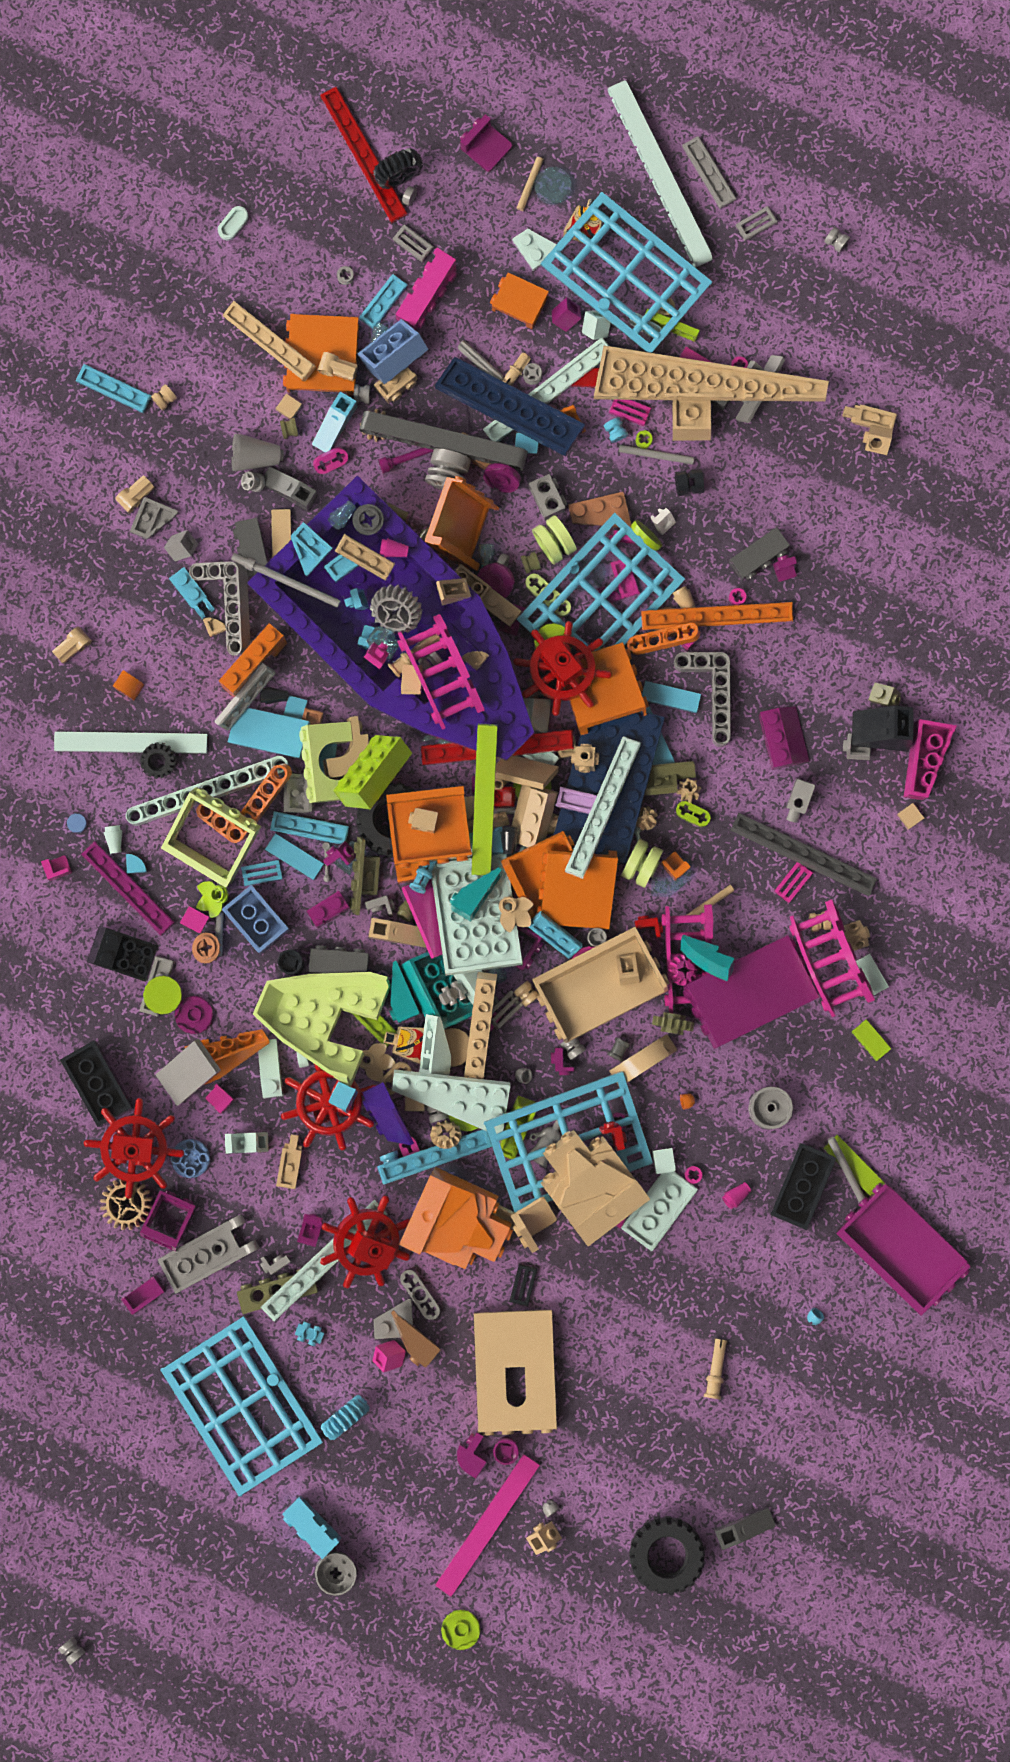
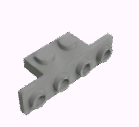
[736,355,785,423]

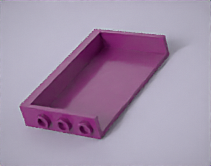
[683,935,819,1049]
[836,1182,971,1316]

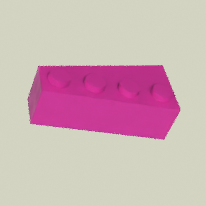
[395,248,457,331]
[904,719,957,800]

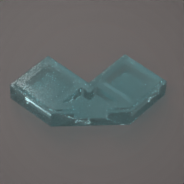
[651,860,692,898]

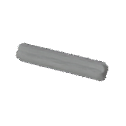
[458,340,503,380]

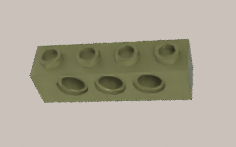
[236,1269,319,1314]

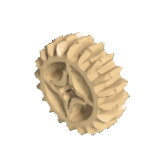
[100,1179,153,1230]

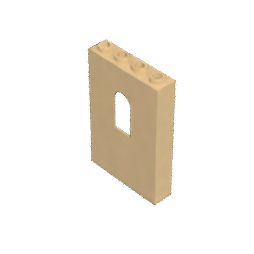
[474,1310,557,1436]

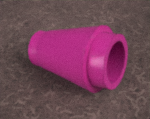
[380,538,409,557]
[722,1182,751,1209]

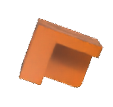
[660,852,691,881]
[395,863,419,884]

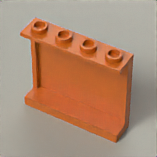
[283,314,359,396]
[424,476,499,571]
[564,642,649,735]
[386,786,472,869]
[501,831,575,919]
[536,846,618,929]

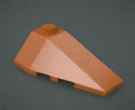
[184,1029,270,1085]

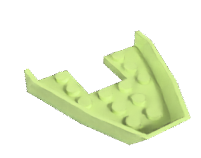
[253,972,391,1087]

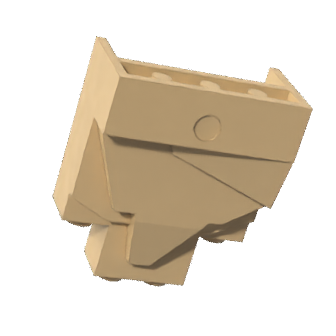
[541,1130,650,1246]

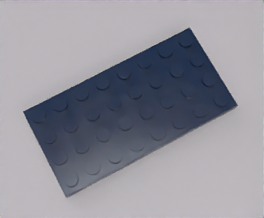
[553,711,665,865]

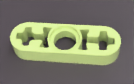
[526,574,571,617]

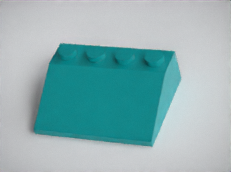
[400,952,473,1030]

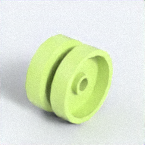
[532,515,577,565]
[621,839,663,888]

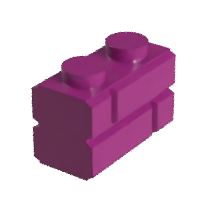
[306,891,350,929]

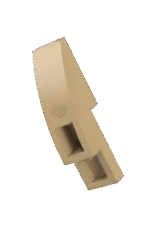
[455,564,522,627]

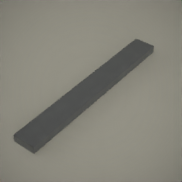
[730,813,877,896]

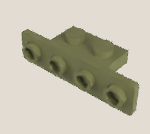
[644,761,696,796]
[349,837,380,915]

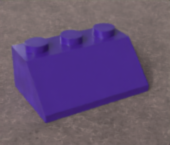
[362,1082,414,1145]

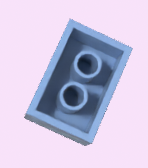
[358,319,428,385]
[222,885,290,955]

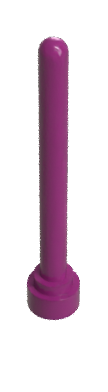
[378,448,433,474]

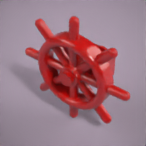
[513,621,612,716]
[281,1064,376,1151]
[84,1098,185,1199]
[320,1196,410,1288]

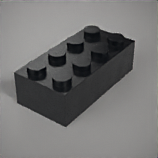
[60,1040,134,1127]
[770,1143,837,1231]

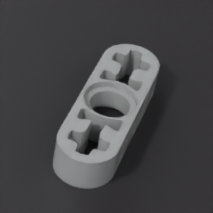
[400,1270,440,1320]

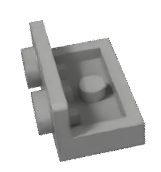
[284,774,314,813]

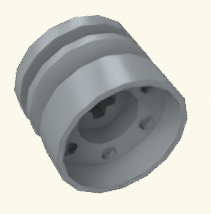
[425,448,471,490]
[315,1551,357,1596]

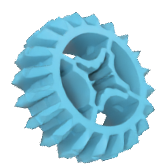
[321,1395,370,1440]

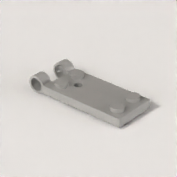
[157,1214,260,1294]

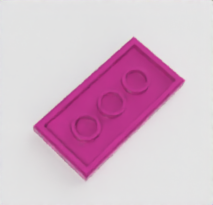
[401,879,443,959]

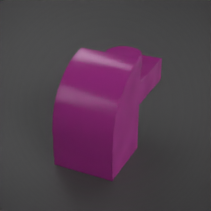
[457,1431,487,1479]

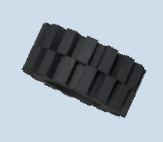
[140,742,176,779]

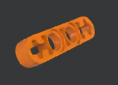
[627,623,701,655]

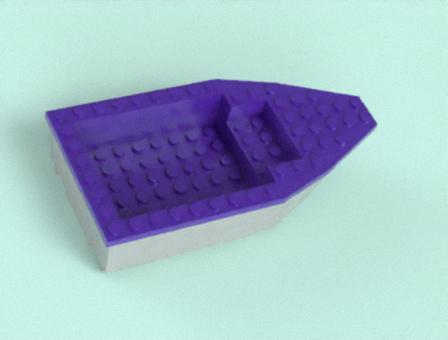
[247,475,534,761]

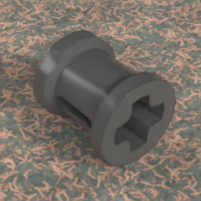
[607,1037,630,1062]

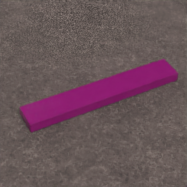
[81,841,175,936]

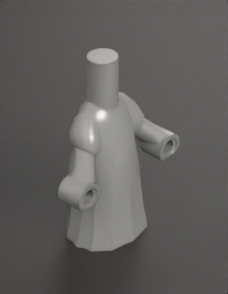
[529,1120,561,1168]

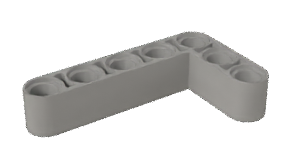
[189,562,250,656]
[673,652,730,747]

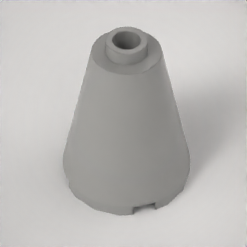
[232,433,284,471]

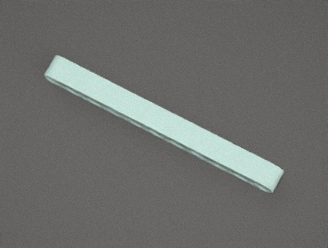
[608,80,713,268]

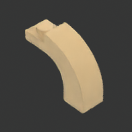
[323,716,368,779]
[609,1034,677,1086]

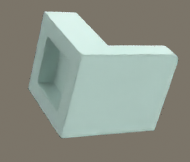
[582,310,611,340]
[652,1148,676,1174]

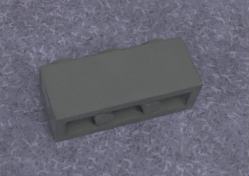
[233,517,268,581]
[729,527,790,581]
[309,946,369,974]

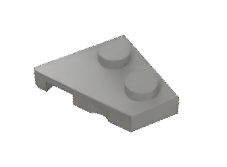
[130,497,178,540]
[373,1299,413,1339]

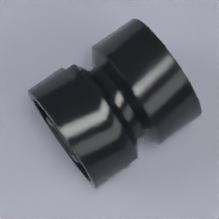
[675,469,704,496]
[277,949,304,976]

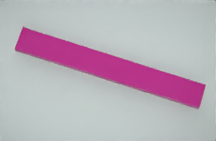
[435,1454,540,1596]

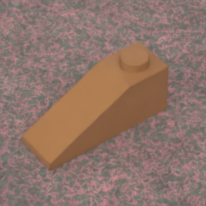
[391,1310,440,1368]

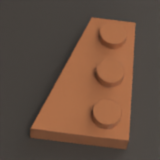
[568,492,631,528]

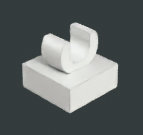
[651,508,676,535]

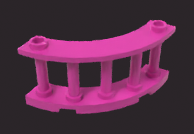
[397,614,485,729]
[789,899,875,1017]
[661,904,713,1014]

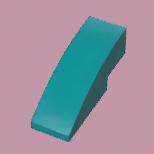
[681,935,734,981]

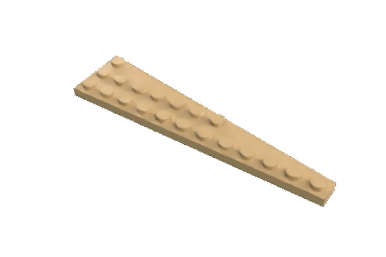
[594,346,829,401]

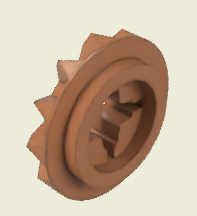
[192,933,221,963]

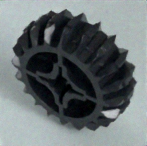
[373,148,423,189]

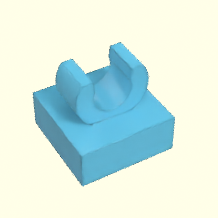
[344,588,369,610]

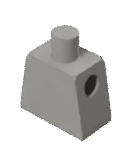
[786,778,815,823]

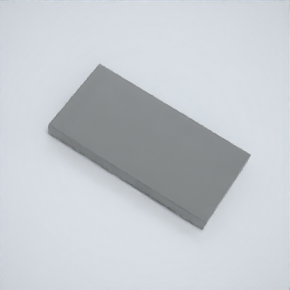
[156,1038,221,1106]

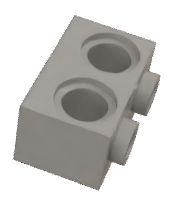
[529,474,567,521]

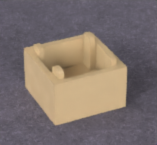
[672,400,711,441]

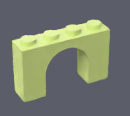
[299,722,353,803]

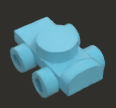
[295,1321,324,1346]

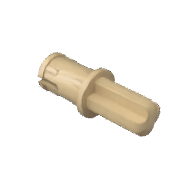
[501,353,531,386]

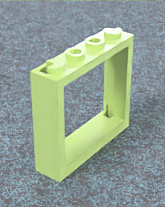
[161,787,262,888]

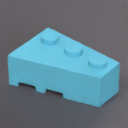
[282,1495,341,1559]

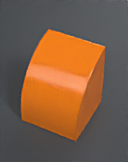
[113,670,144,700]

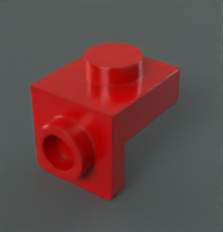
[494,787,516,807]
[634,915,663,938]
[599,1121,627,1151]

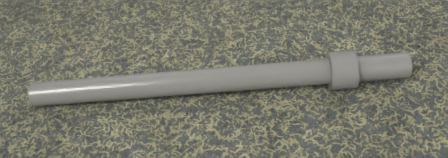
[231,553,341,608]

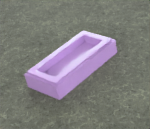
[556,787,597,814]

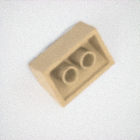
[511,785,558,847]

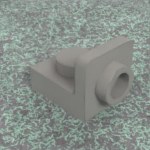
[365,895,395,916]
[260,1254,292,1275]

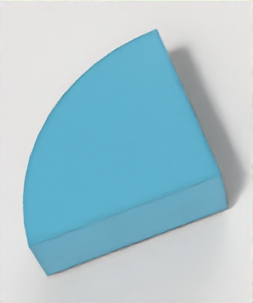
[126,854,147,874]

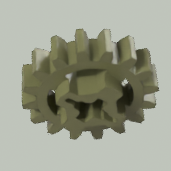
[652,1012,695,1035]

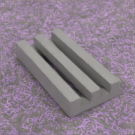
[735,206,777,241]
[393,224,434,262]
[491,990,523,1030]

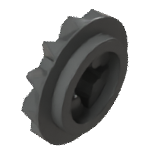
[353,504,384,536]

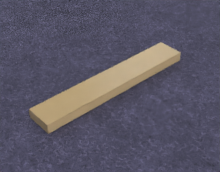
[222,301,316,382]

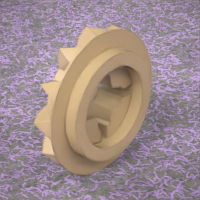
[430,1120,461,1149]

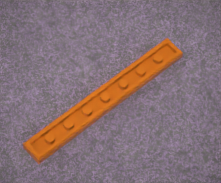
[641,602,793,630]

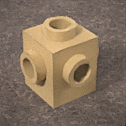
[571,744,599,773]
[844,920,870,951]
[526,1521,562,1555]

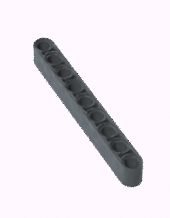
[359,411,528,471]

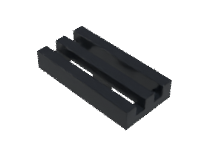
[509,1264,537,1307]

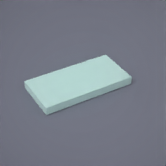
[621,1172,698,1251]

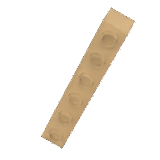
[464,972,497,1079]

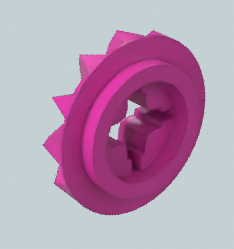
[669,955,698,986]

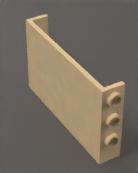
[532,927,669,1044]

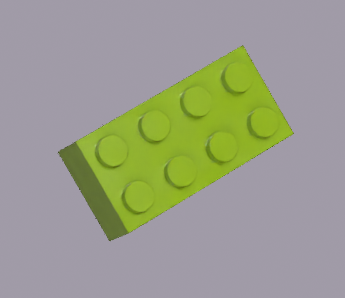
[333,735,412,809]

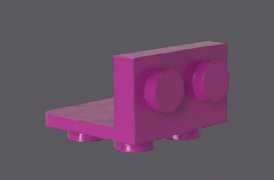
[460,114,512,172]

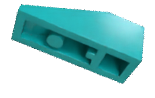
[450,867,502,922]
[389,961,420,1023]

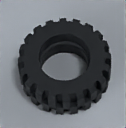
[356,782,416,858]
[629,1516,705,1595]

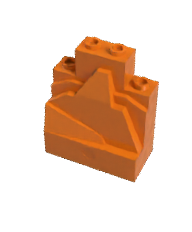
[399,1167,513,1269]

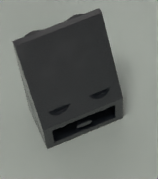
[851,705,914,752]
[87,926,158,982]

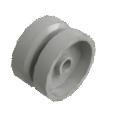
[748,1086,793,1130]

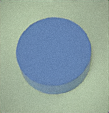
[67,814,87,833]

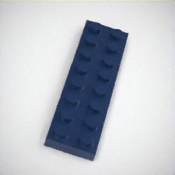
[435,356,585,457]

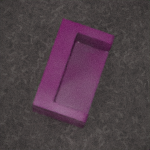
[121,1275,166,1315]

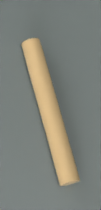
[517,157,543,211]
[686,885,734,915]

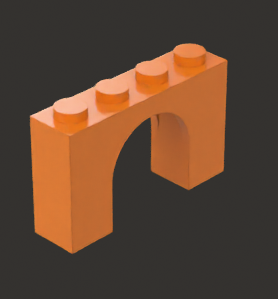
[219,623,287,697]

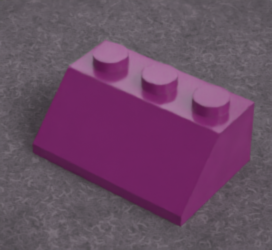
[758,706,809,770]

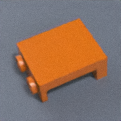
[490,273,549,329]

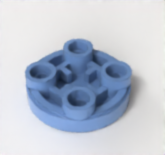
[170,1139,210,1178]

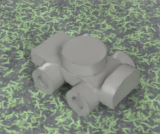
[439,981,467,1006]

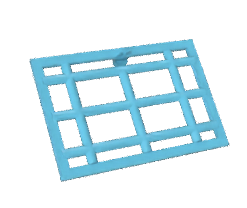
[540,192,712,353]
[516,513,685,651]
[484,1071,653,1213]
[161,1316,323,1497]

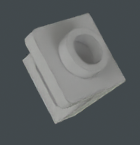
[843,733,871,760]

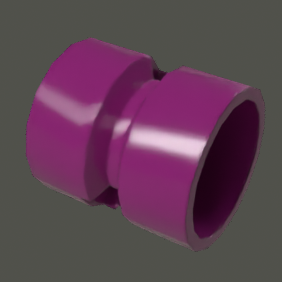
[493,1437,519,1465]

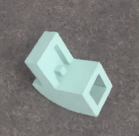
[225,1132,268,1154]

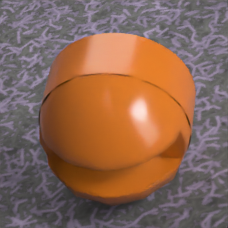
[680,1093,695,1110]

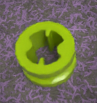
[635,430,653,449]

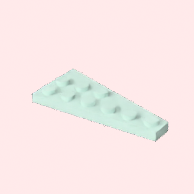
[392,1070,510,1134]

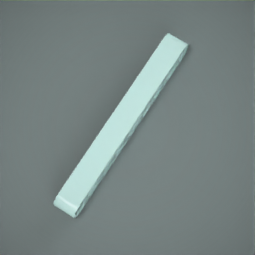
[126,756,289,826]

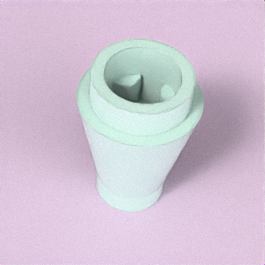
[103,825,122,854]

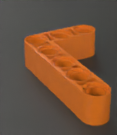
[196,764,292,843]

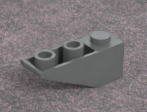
[264,467,318,512]
[714,1508,776,1550]

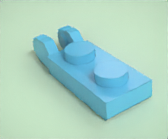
[169,567,215,619]

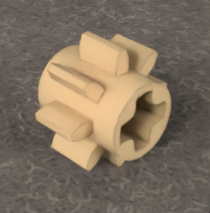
[677,778,701,803]
[636,806,658,831]

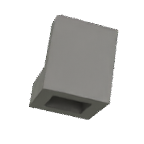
[164,530,198,561]

